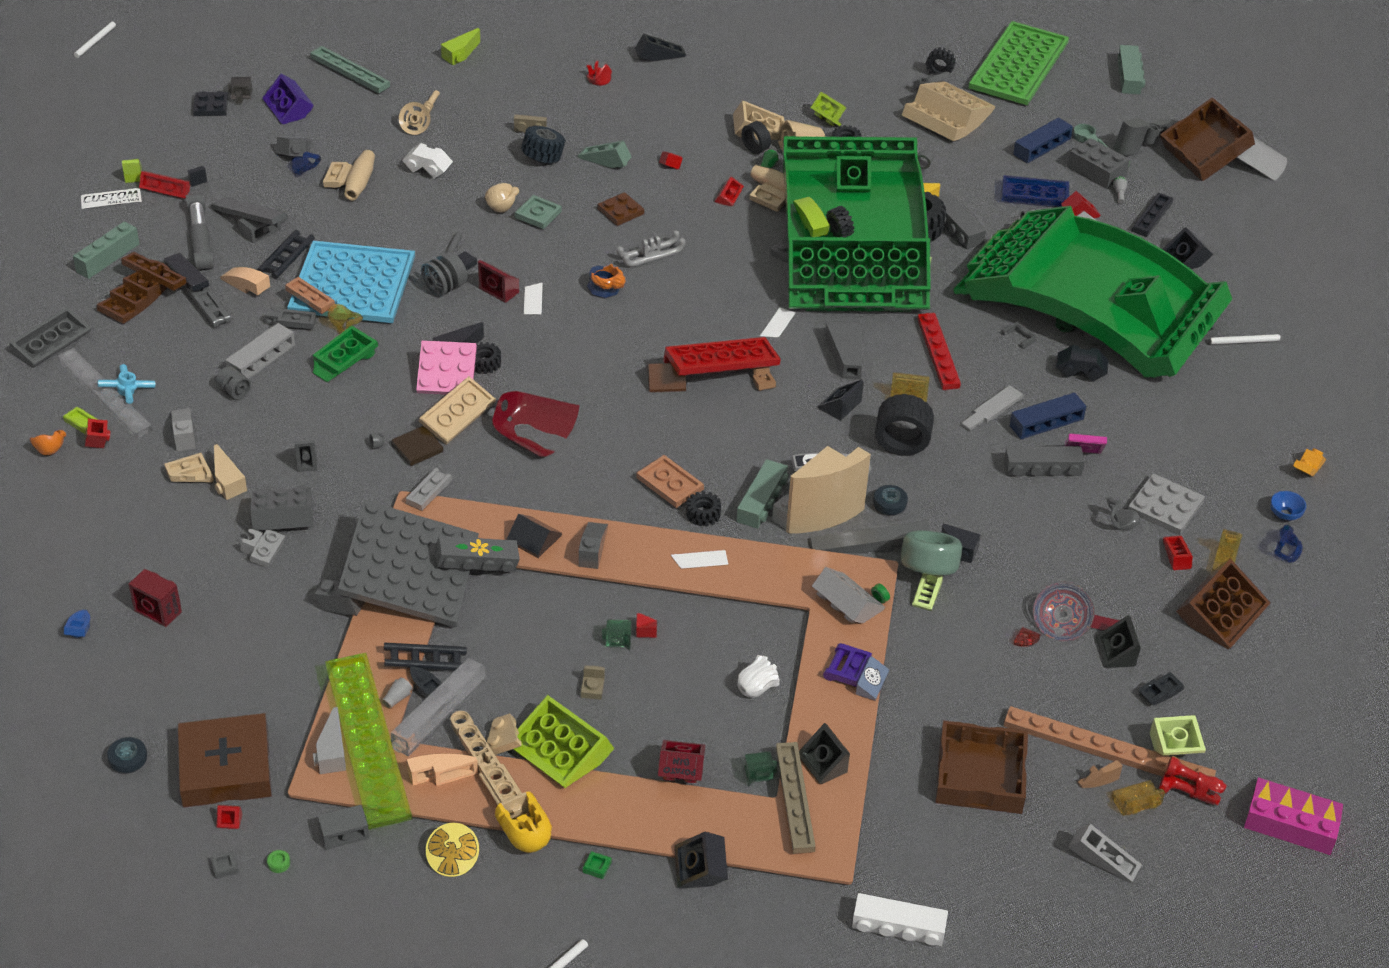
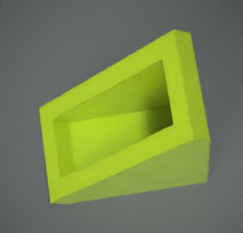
[122,159,142,183]

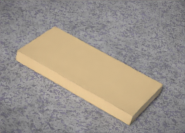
[419,376,496,445]

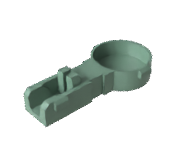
[1073,124,1108,147]

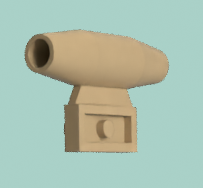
[323,150,375,200]
[750,165,786,212]

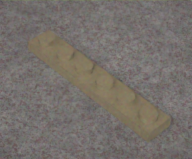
[776,742,816,854]

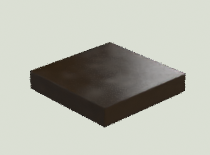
[391,426,444,466]

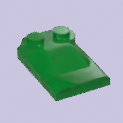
[313,325,378,382]

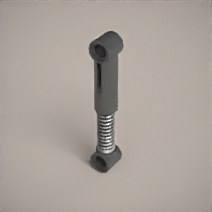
[186,193,214,270]

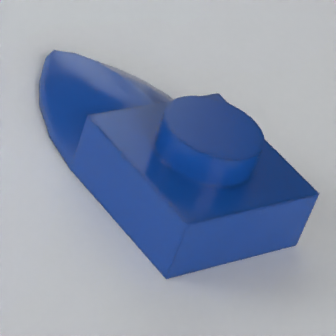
[64,609,90,637]

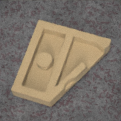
[164,453,214,482]
[487,713,522,755]

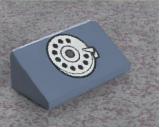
[856,656,889,701]

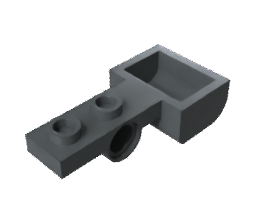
[1113,118,1171,156]

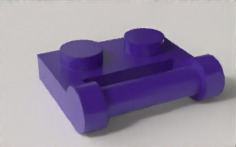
[823,643,872,687]

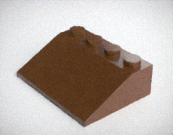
[1176,558,1270,649]

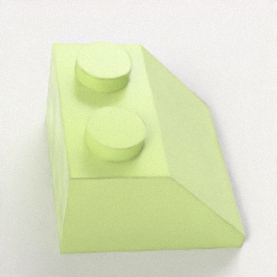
[1150,715,1206,756]

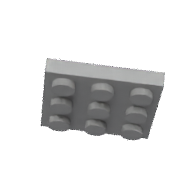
[1128,473,1205,535]

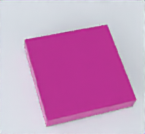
[1064,434,1107,454]

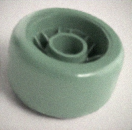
[901,530,962,575]

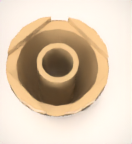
[778,120,825,151]

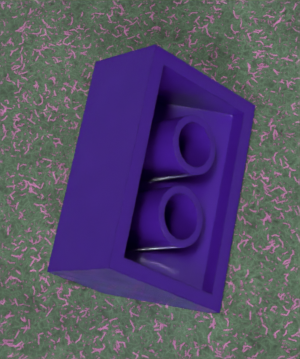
[263,73,314,124]

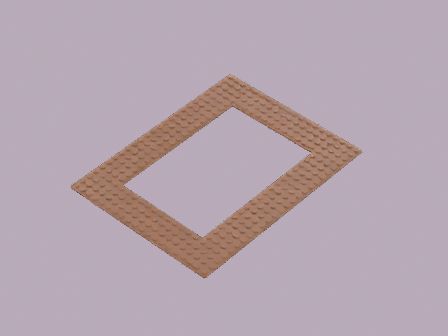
[288,491,898,885]

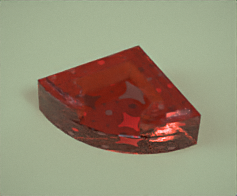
[1014,627,1041,647]

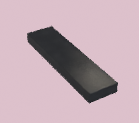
[1131,193,1174,237]
[164,253,210,292]

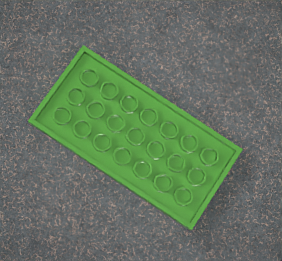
[968,21,1069,105]

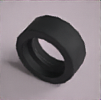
[741,121,771,154]

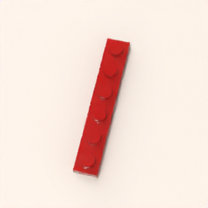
[917,313,961,390]

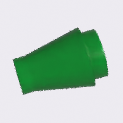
[761,150,779,168]

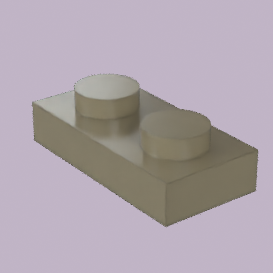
[514,114,547,132]

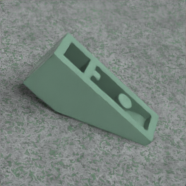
[578,140,632,168]

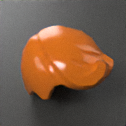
[30,430,66,455]

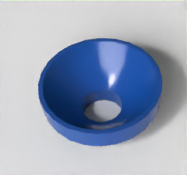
[1270,491,1307,521]

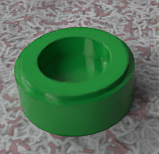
[871,583,890,604]

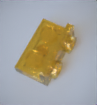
[890,372,930,402]
[1111,780,1165,816]

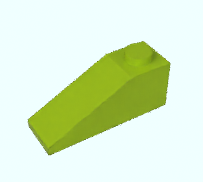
[441,28,481,65]

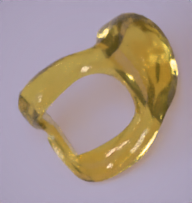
[328,304,363,334]

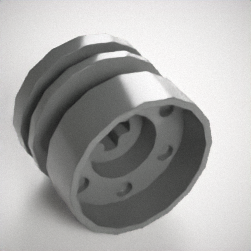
[421,251,467,297]

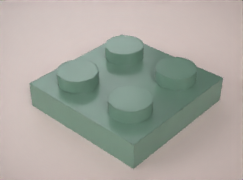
[515,195,562,229]

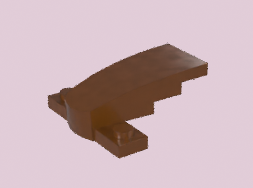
[97,252,186,324]

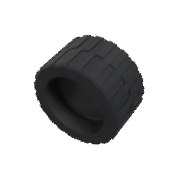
[875,394,934,456]

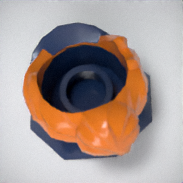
[587,264,626,298]

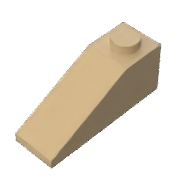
[214,444,247,500]

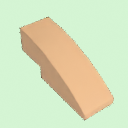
[220,267,270,295]
[407,754,478,786]

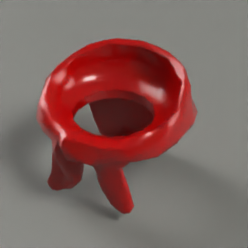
[586,61,612,86]

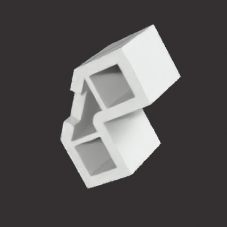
[402,143,453,179]

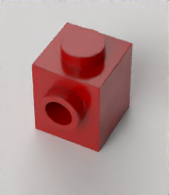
[85,419,110,448]

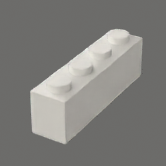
[852,893,948,946]

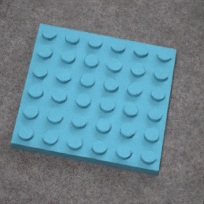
[287,241,415,323]

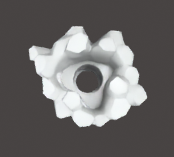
[737,655,780,698]

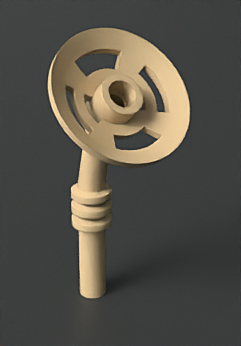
[399,90,440,135]

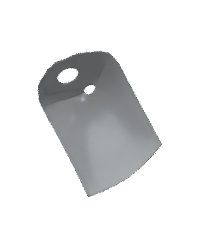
[1237,137,1287,181]

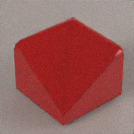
[659,151,683,169]
[636,613,657,638]

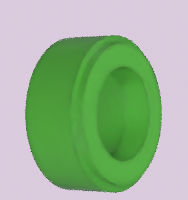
[267,850,290,873]

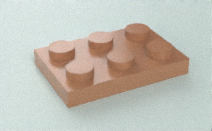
[636,455,704,508]

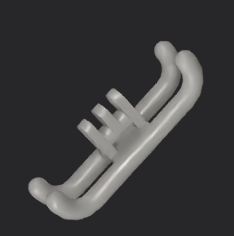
[617,230,685,267]

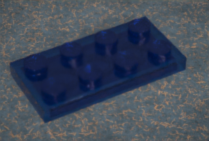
[1002,175,1069,207]

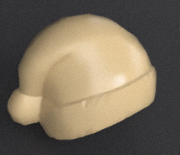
[485,183,519,213]

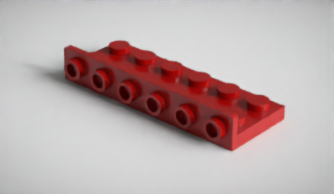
[663,337,781,376]

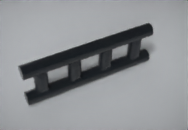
[257,230,315,279]
[383,642,468,671]

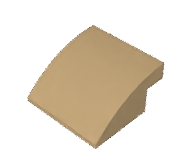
[902,81,995,141]
[786,446,871,533]

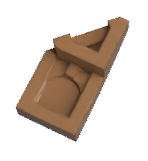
[753,367,776,390]
[1078,760,1123,788]

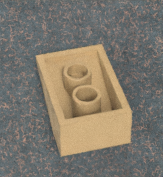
[733,100,784,140]

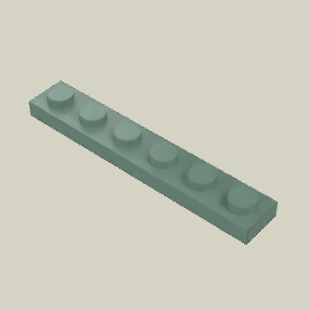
[310,46,390,93]

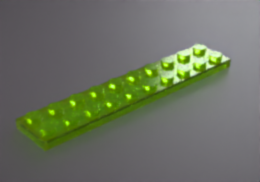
[325,653,412,830]

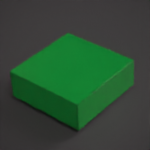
[583,851,612,879]

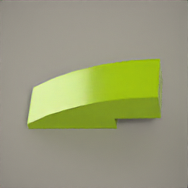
[793,197,830,237]

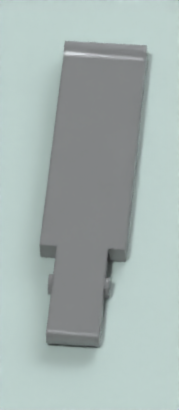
[961,385,1024,431]

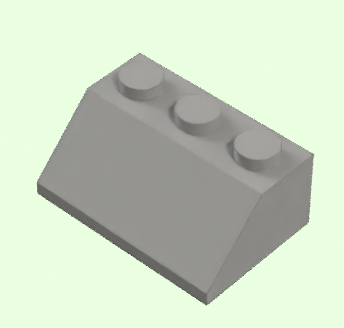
[812,567,885,624]

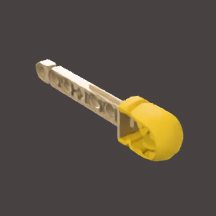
[450,711,552,853]

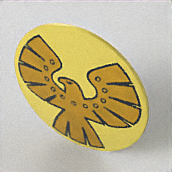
[426,823,479,877]

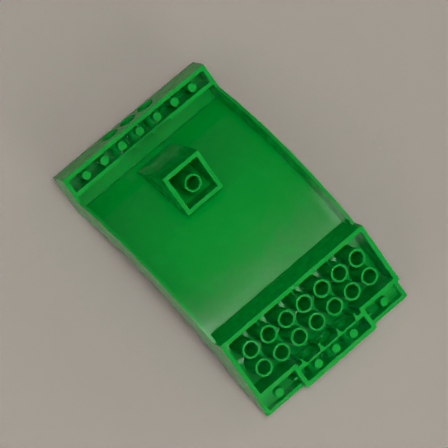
[783,136,931,312]
[953,206,1232,378]

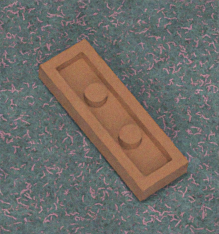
[285,277,335,314]

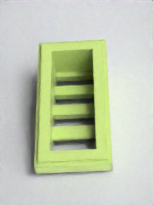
[912,574,943,611]

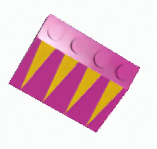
[1244,777,1343,855]

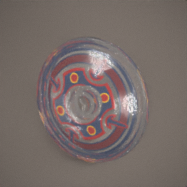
[1033,581,1095,642]

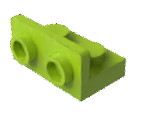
[811,92,846,126]

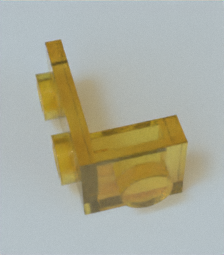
[1212,529,1243,572]

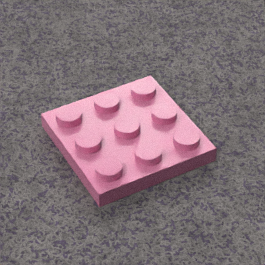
[416,341,477,395]

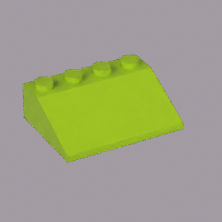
[513,695,615,788]

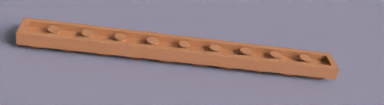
[1004,706,1216,790]

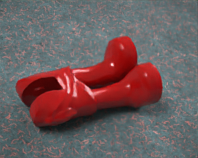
[1158,756,1227,806]

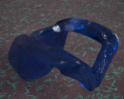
[291,151,321,176]
[1274,524,1303,563]

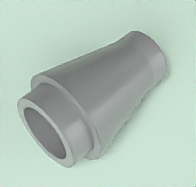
[382,677,413,709]

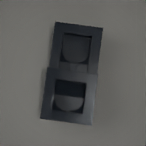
[1138,672,1184,705]

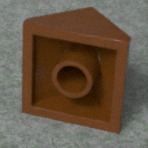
[647,363,686,392]

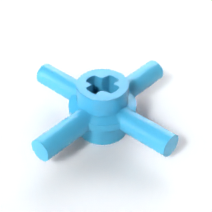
[97,364,155,404]

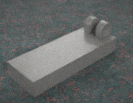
[406,468,452,511]

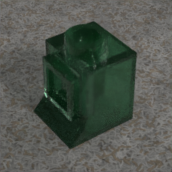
[602,620,631,651]
[744,751,777,787]

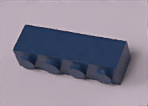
[1013,117,1073,164]
[1009,392,1087,439]

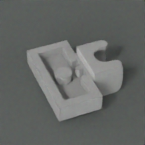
[241,529,285,568]

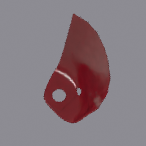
[492,391,580,457]

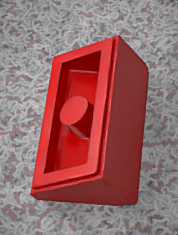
[714,177,744,207]

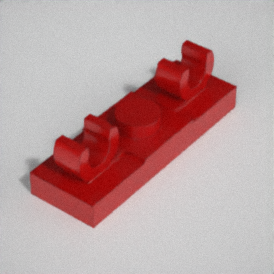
[139,171,190,198]

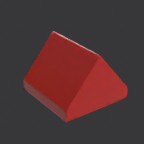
[217,805,243,829]

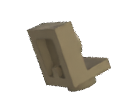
[581,665,605,700]

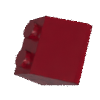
[478,260,519,303]

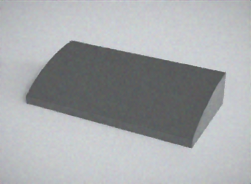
[10,307,92,367]

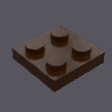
[597,192,644,226]

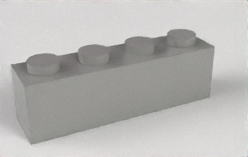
[225,323,295,379]

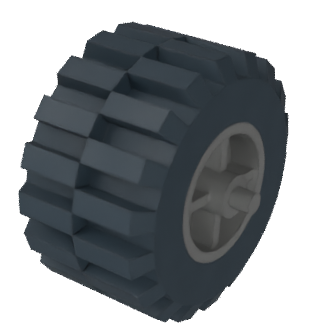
[521,126,566,163]

